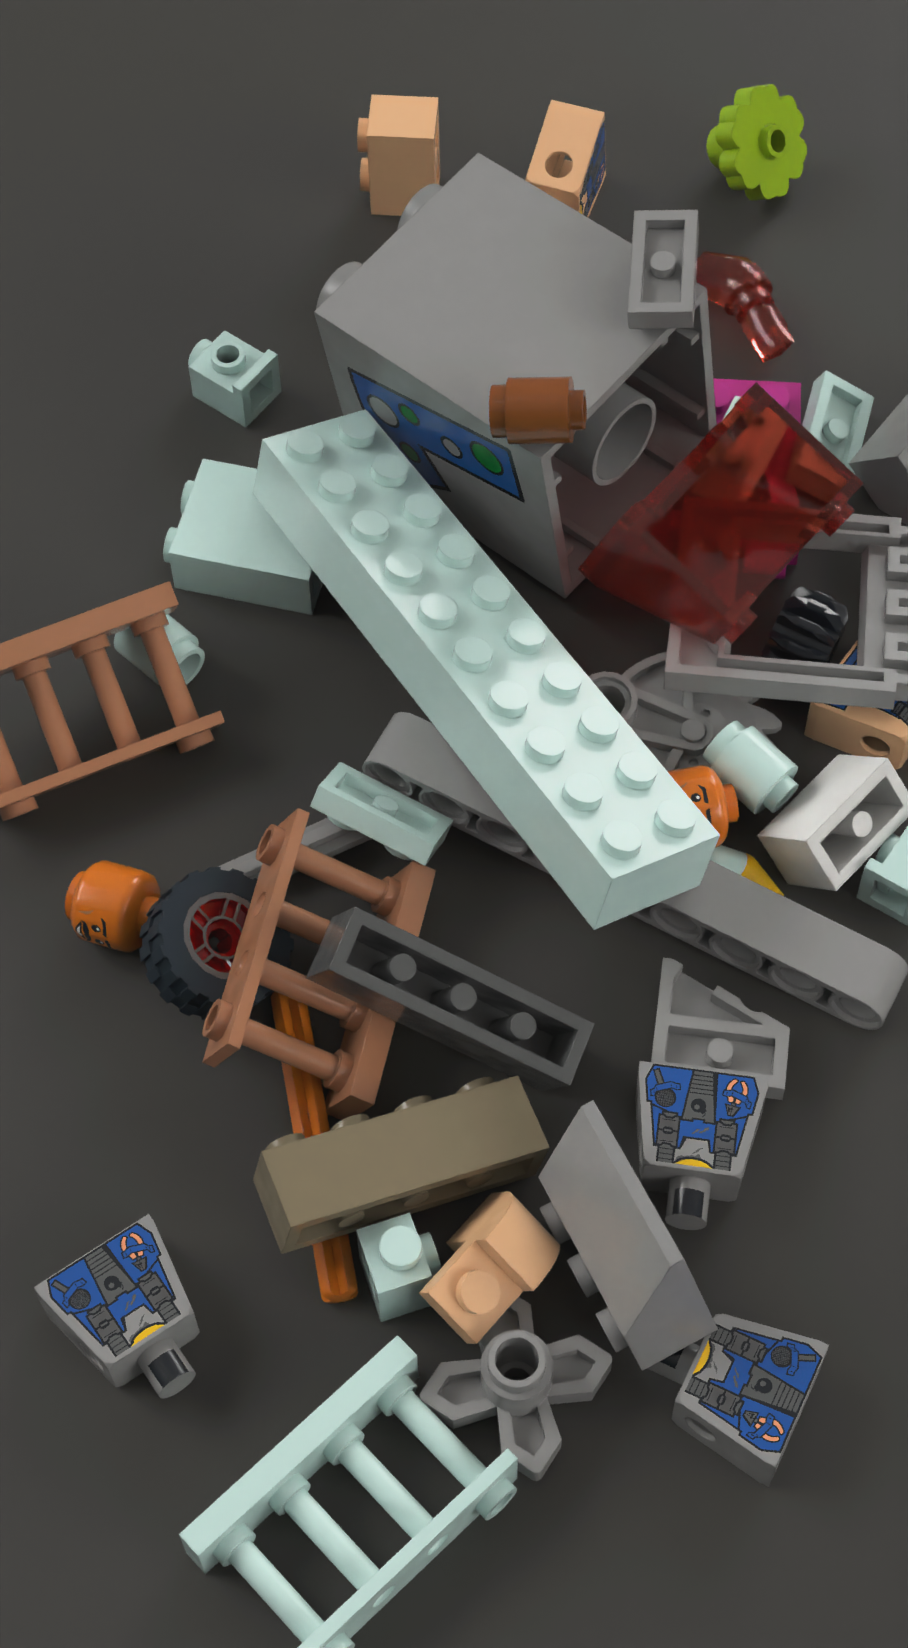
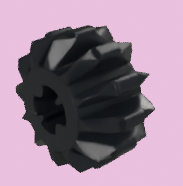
[761,586,849,663]

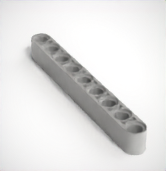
[362,712,908,1030]

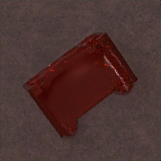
[577,382,864,645]

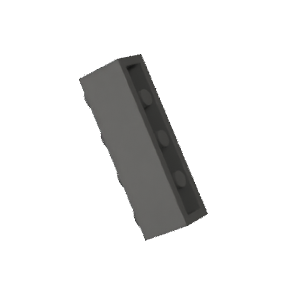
[306,907,595,1091]

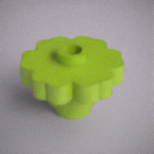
[706,84,807,201]

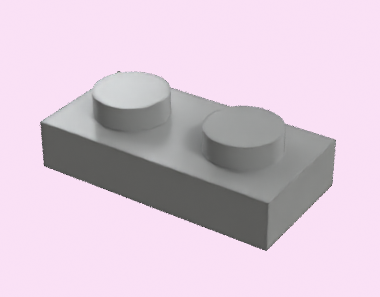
[627,210,699,329]

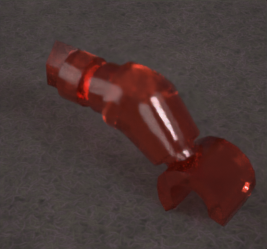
[696,251,795,363]

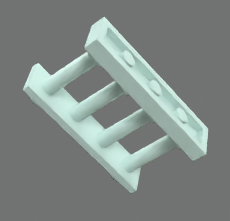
[179,1335,518,1648]

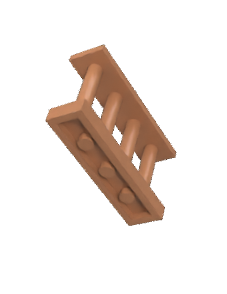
[0,581,225,821]
[202,808,436,1120]

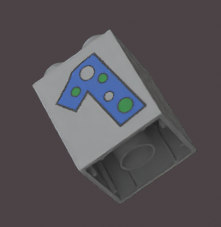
[314,153,718,599]

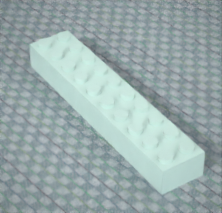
[253,409,720,930]

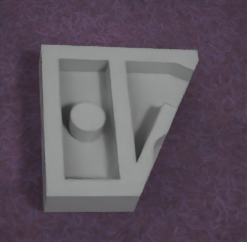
[651,957,790,1100]

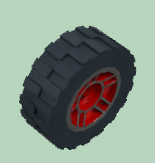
[139,867,294,1020]

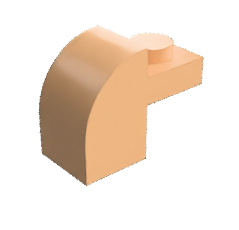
[419,1191,560,1344]

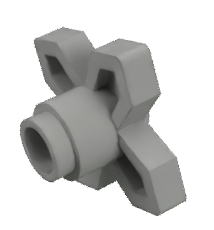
[420,1297,612,1481]

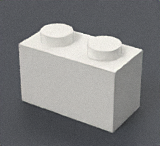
[757,754,908,891]

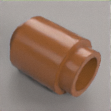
[489,376,587,444]

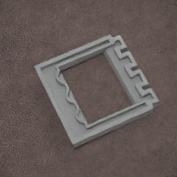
[663,500,908,710]

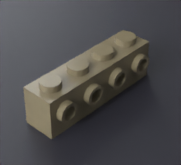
[253,1075,550,1254]

